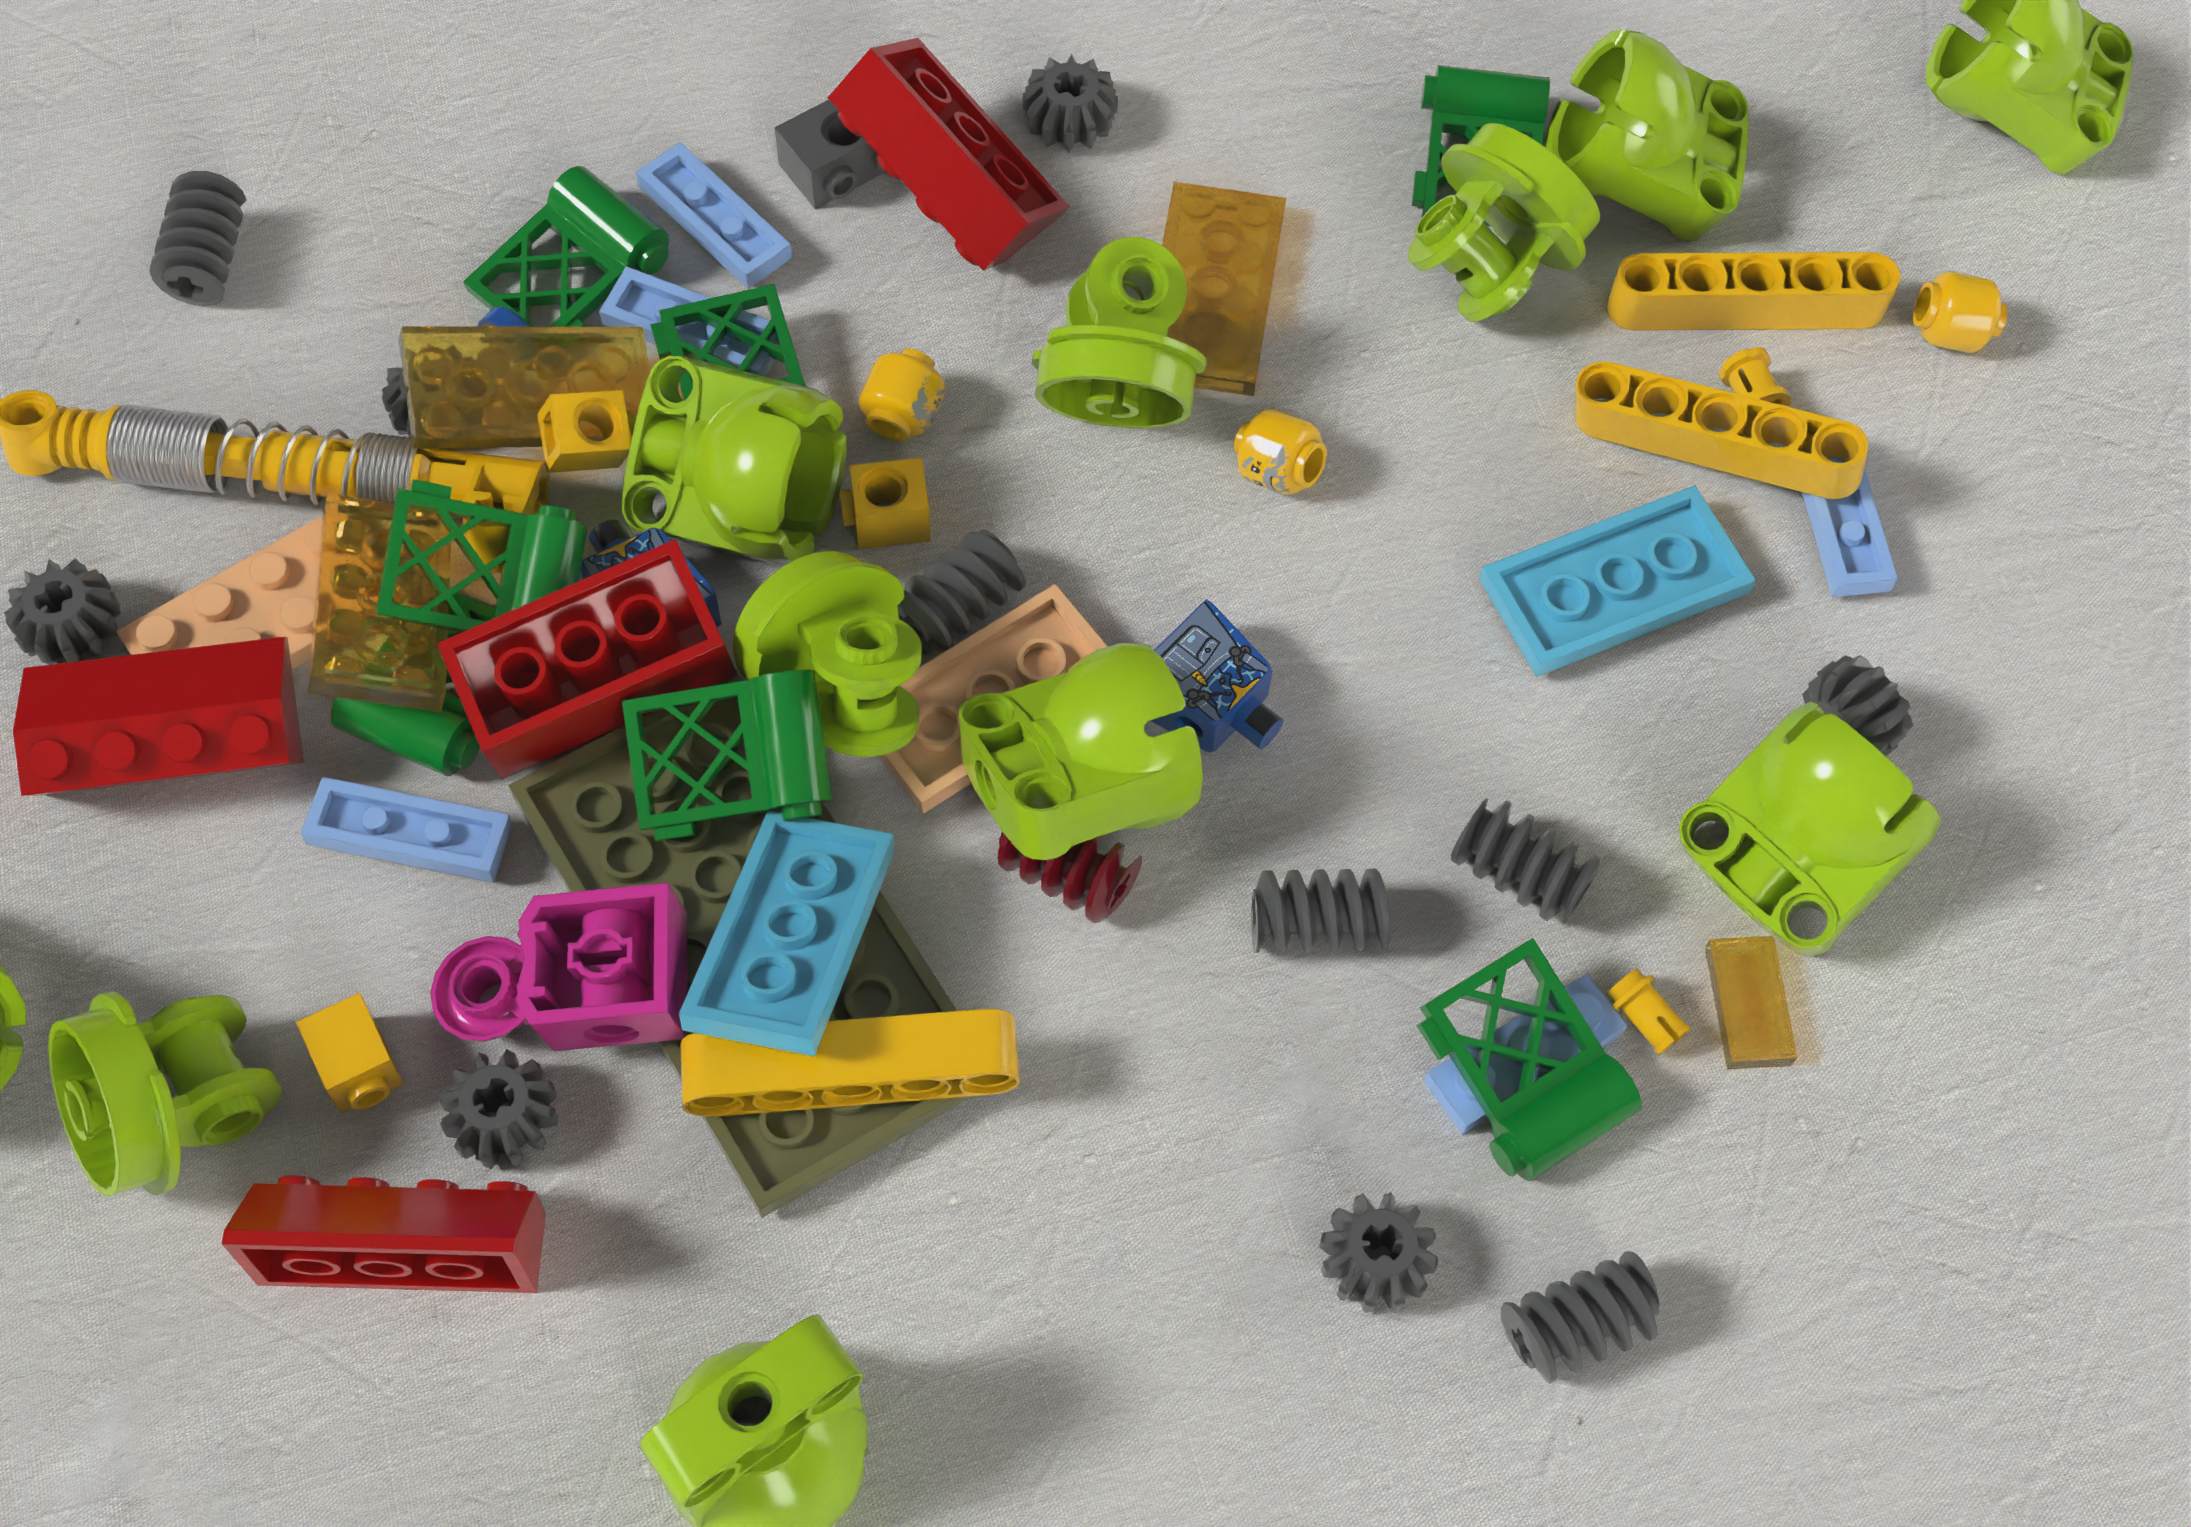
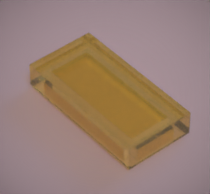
[1705,936,1798,1070]

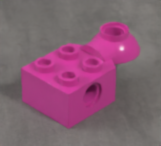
[430,883,688,1051]

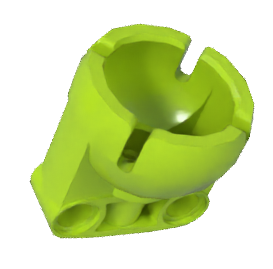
[1925,0,2133,174]
[1545,30,1749,242]
[622,356,847,565]
[959,643,1203,860]
[1679,701,1941,957]
[639,1314,868,1527]

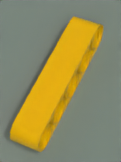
[1606,252,1901,330]
[1575,361,1868,499]
[680,1009,1020,1117]

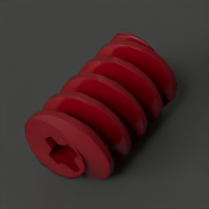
[998,832,1143,923]

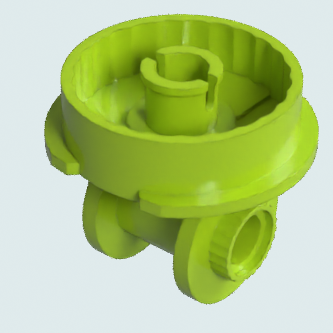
[1408,123,1600,322]
[1031,237,1207,429]
[733,551,922,757]
[48,991,282,1197]

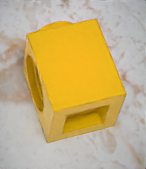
[537,390,636,473]
[840,458,931,549]
[296,992,404,1114]

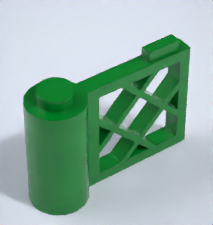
[1412,65,1550,227]
[463,166,669,356]
[650,284,807,400]
[375,479,587,632]
[331,585,495,776]
[622,670,833,841]
[1416,938,1642,1181]

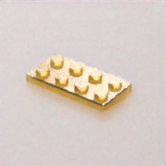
[1162,181,1286,396]
[399,326,650,449]
[308,492,452,712]

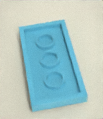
[1479,485,1756,677]
[679,811,895,1056]

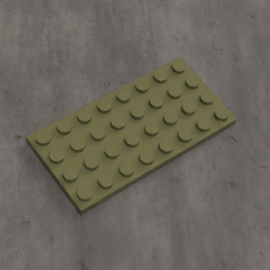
[508,668,973,1218]

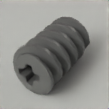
[149,171,247,306]
[897,530,1026,654]
[1451,798,1601,924]
[1251,868,1390,953]
[1501,1251,1659,1384]

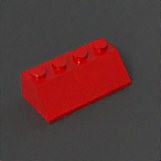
[827,38,1070,271]
[437,539,737,780]
[13,636,304,796]
[222,1175,546,1293]

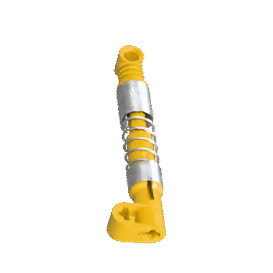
[0,390,550,573]

